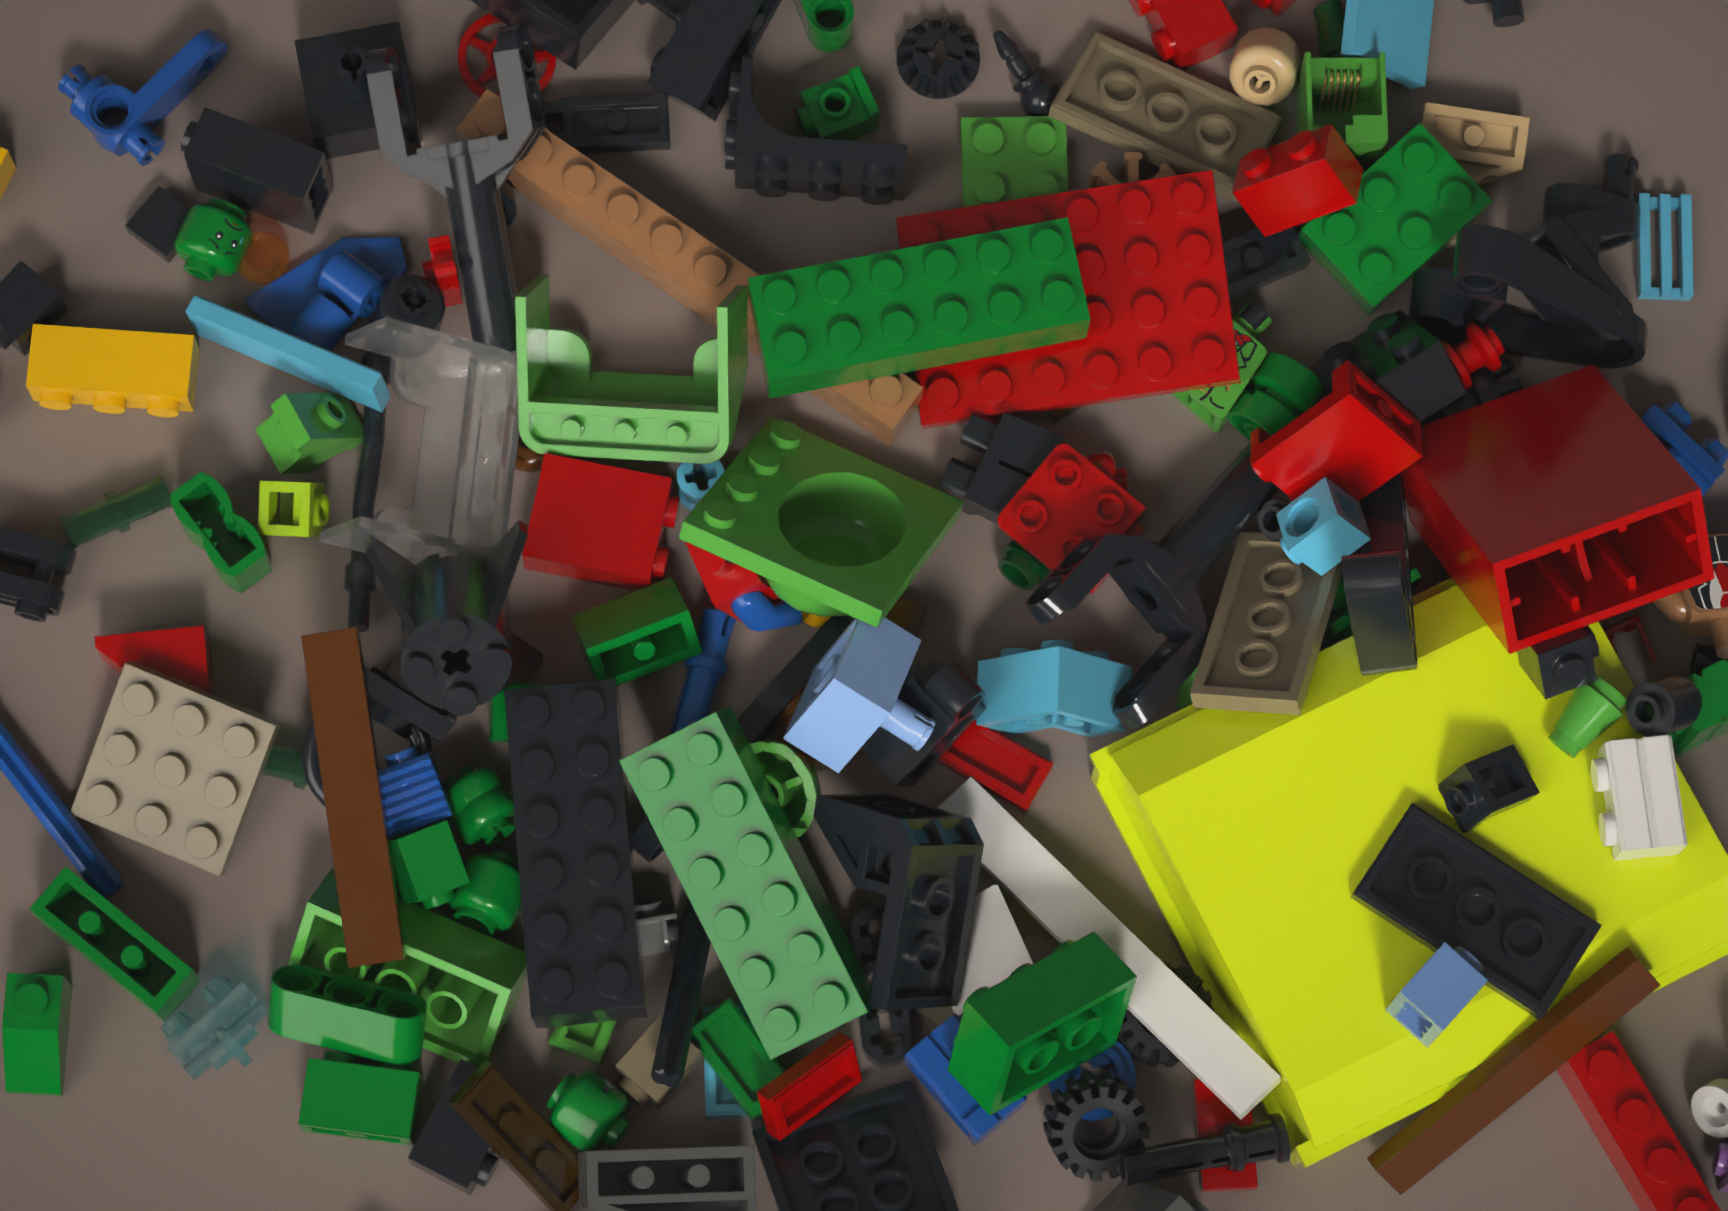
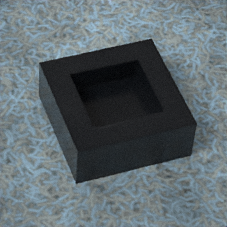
[125,186,189,263]

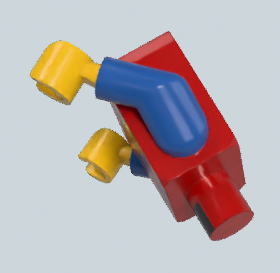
[685,541,831,632]

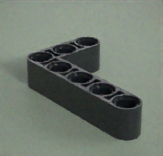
[1342,472,1418,676]

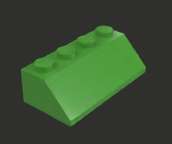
[288,868,527,1068]

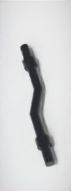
[344,317,393,632]

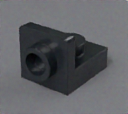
[1438,744,1540,833]

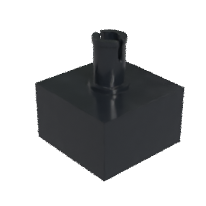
[294,21,422,159]

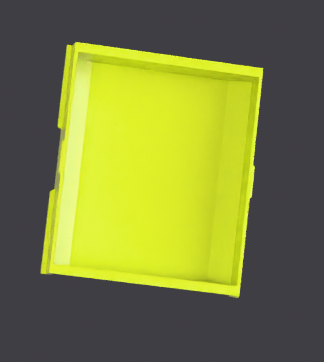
[1089,577,1728,1168]

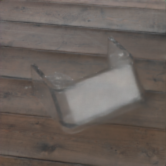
[319,317,519,560]

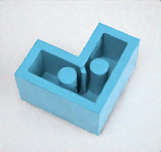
[976,640,1132,737]

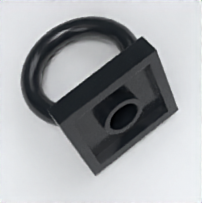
[301,661,458,806]

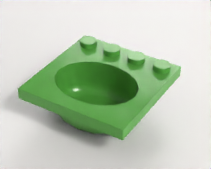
[679,416,964,628]

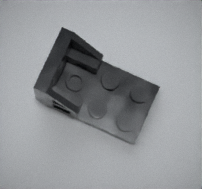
[813,794,984,1011]

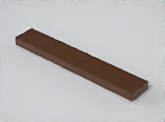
[301,627,406,968]
[1367,947,1661,1195]

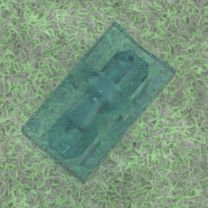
[161,974,269,1080]

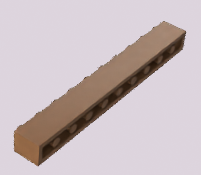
[456,89,923,447]

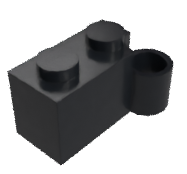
[860,660,986,786]

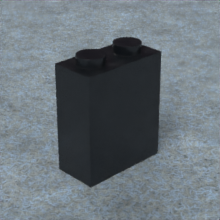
[181,107,333,234]

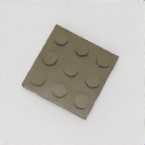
[70,660,281,876]

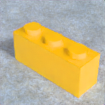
[26,324,200,418]

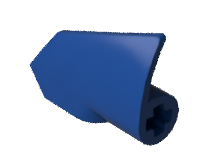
[245,237,408,351]

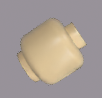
[1229,27,1301,106]

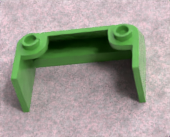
[515,275,748,464]

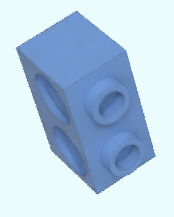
[1385,942,1488,1048]

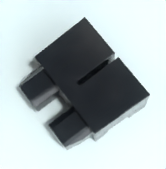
[940,413,1064,531]

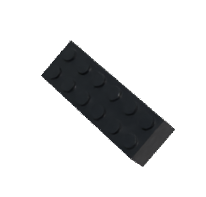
[504,679,647,1029]

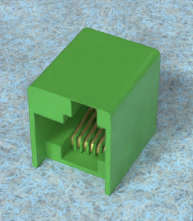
[1295,52,1388,173]

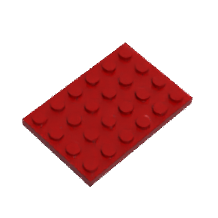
[896,170,1241,429]

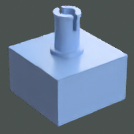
[783,618,936,773]

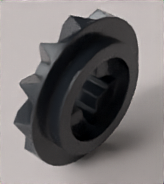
[896,17,980,99]

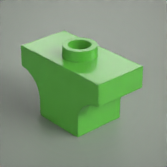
[255,393,364,474]

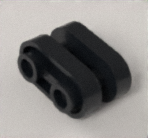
[0,527,77,622]

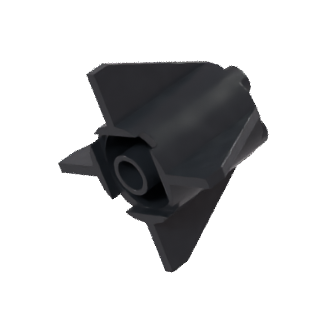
[365,520,543,716]

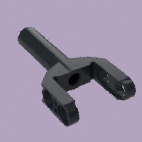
[365,23,547,356]
[1025,442,1280,730]

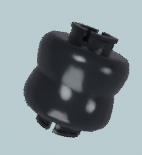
[376,274,446,350]

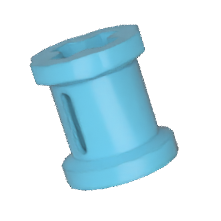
[677,460,725,511]

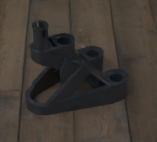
[1408,154,1648,369]

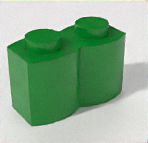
[170,472,272,594]

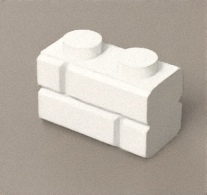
[1591,735,1688,861]

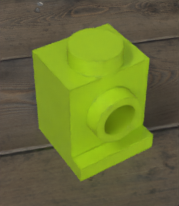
[258,481,330,537]

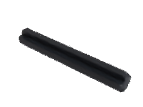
[651,899,711,1087]

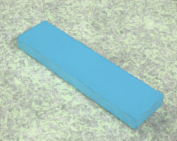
[185,296,391,412]

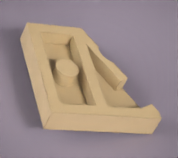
[1421,102,1530,186]

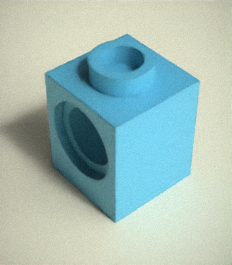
[1276,477,1371,576]

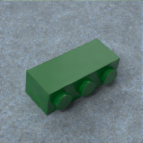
[29,866,200,1023]

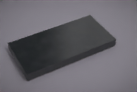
[1351,803,1602,1020]

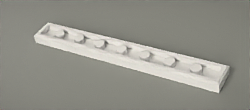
[938,777,1281,1120]

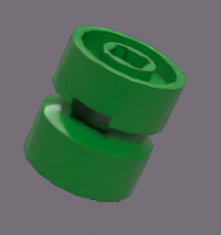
[1227,352,1326,441]

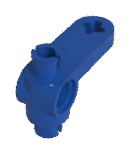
[58,29,228,166]

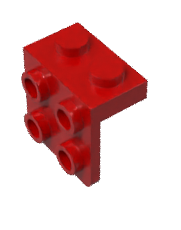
[997,444,1146,595]

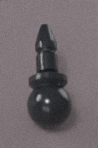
[993,30,1060,116]

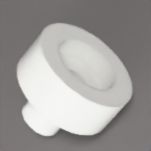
[1691,1078,1728,1138]

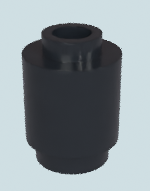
[1625,675,1702,737]

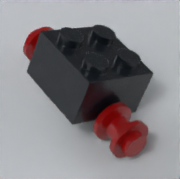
[1310,309,1505,422]

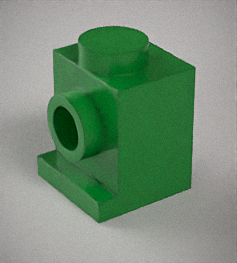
[795,66,880,141]

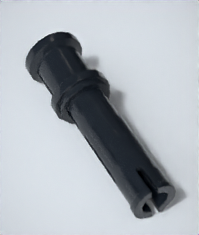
[1117,1113,1291,1187]

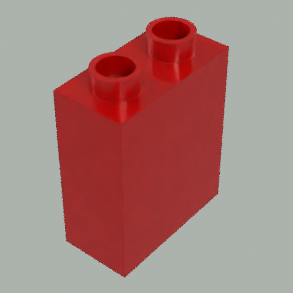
[1401,364,1715,654]

